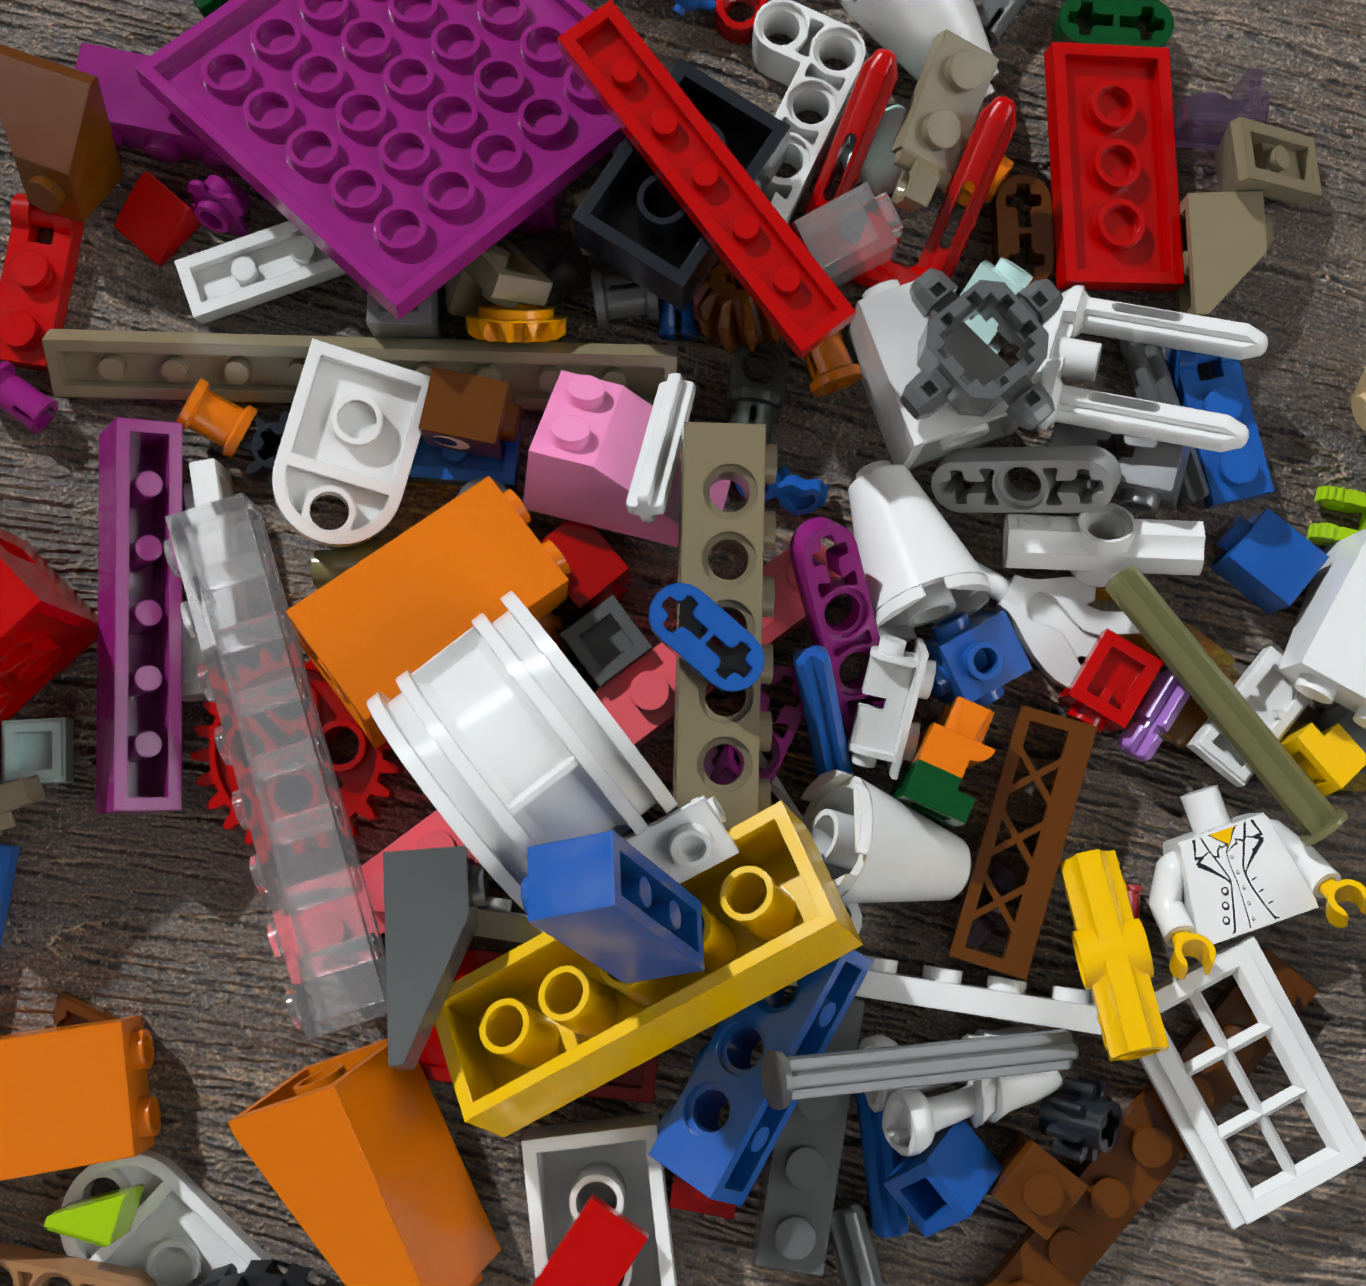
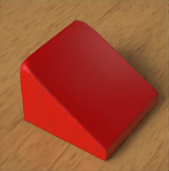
[113,170,202,268]

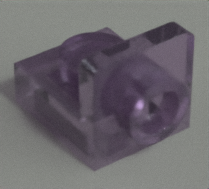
[1174,68,1270,150]

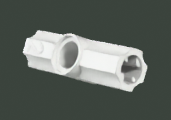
[1002,503,1206,587]

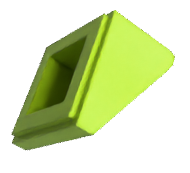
[44,1184,144,1247]

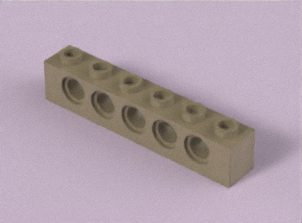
[672,422,777,830]

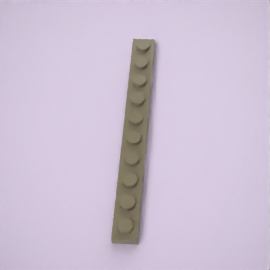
[42,329,678,410]

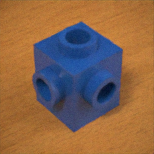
[924,611,1032,706]

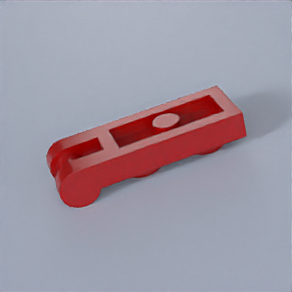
[0,192,85,372]

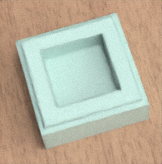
[2,717,74,785]

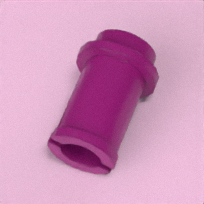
[0,361,59,434]

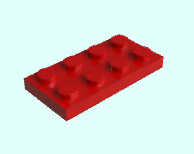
[1044,42,1185,292]

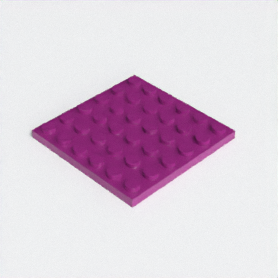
[135,0,626,321]

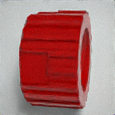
[714,0,768,45]

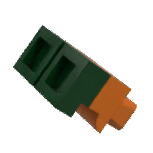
[890,696,996,829]

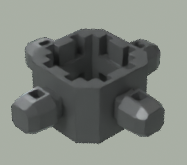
[900,268,1063,431]

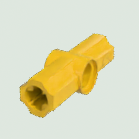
[1059,849,1169,1062]

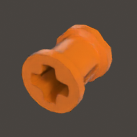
[803,327,863,397]
[175,378,258,459]

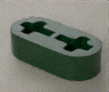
[1053,0,1174,47]

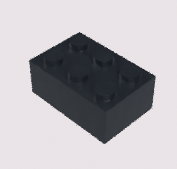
[571,58,791,312]

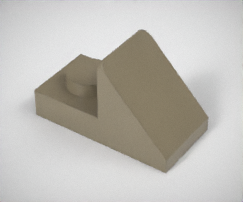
[1215,117,1323,205]
[445,236,553,317]

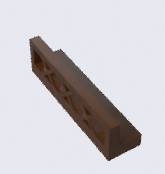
[948,705,1098,980]

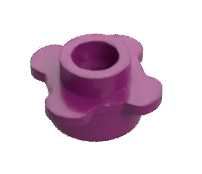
[187,175,251,237]

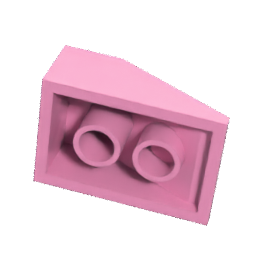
[523,370,731,556]

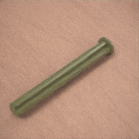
[1105,565,1349,846]

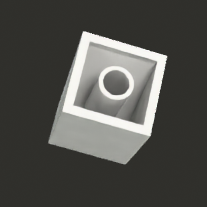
[845,280,1019,471]
[1278,528,1366,729]

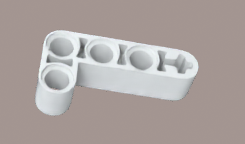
[751,0,866,226]

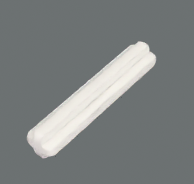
[626,373,696,523]

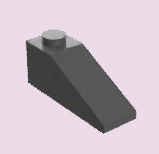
[383,846,489,1071]

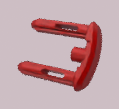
[791,48,1016,288]

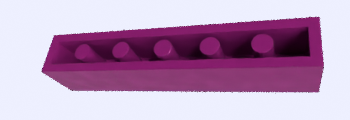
[96,417,182,814]

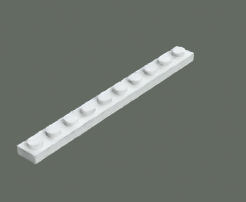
[474,896,1102,1035]

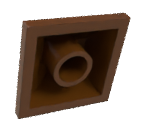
[0,44,124,223]

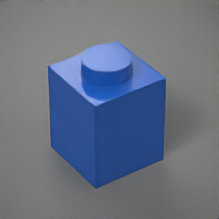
[1210,508,1329,615]
[883,1120,1004,1238]

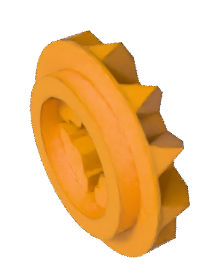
[465,303,567,343]

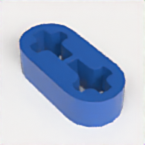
[648,583,765,692]

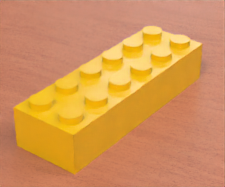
[435,800,863,1138]

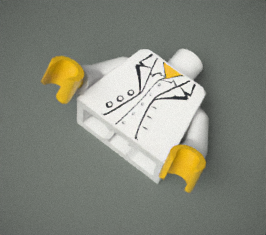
[1148,785,1366,979]

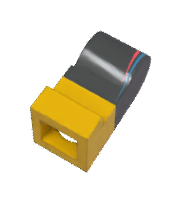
[1280,703,1366,796]

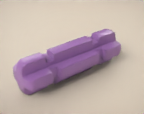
[1117,664,1190,762]

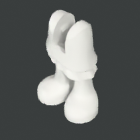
[859,1026,1062,1157]

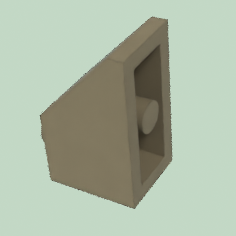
[1175,191,1274,316]

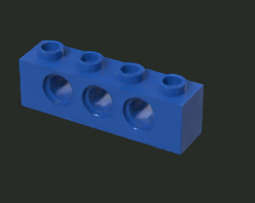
[648,950,874,1206]

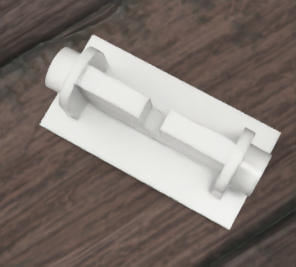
[847,635,936,780]
[623,795,739,884]

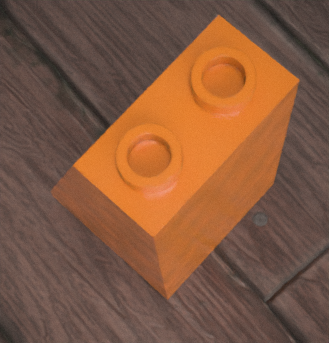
[285,476,571,749]
[0,1015,161,1181]
[228,1038,502,1286]

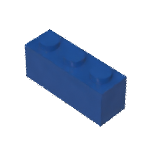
[521,830,705,984]

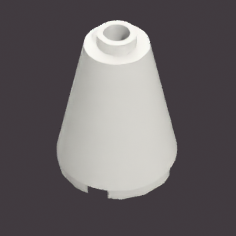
[841,0,999,99]
[848,460,992,642]
[801,770,973,904]

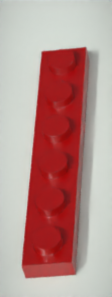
[557,0,856,359]

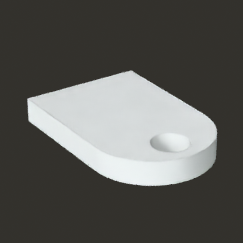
[272,338,430,547]
[60,1150,272,1286]

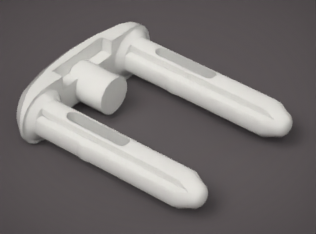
[1030,285,1268,453]

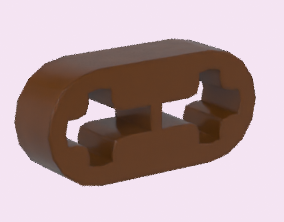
[990,174,1054,285]

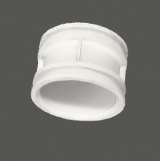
[366,590,678,911]

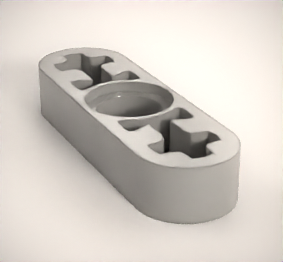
[931,445,1121,513]

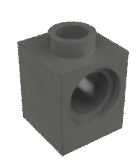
[560,595,653,689]

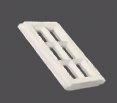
[1139,936,1366,1229]

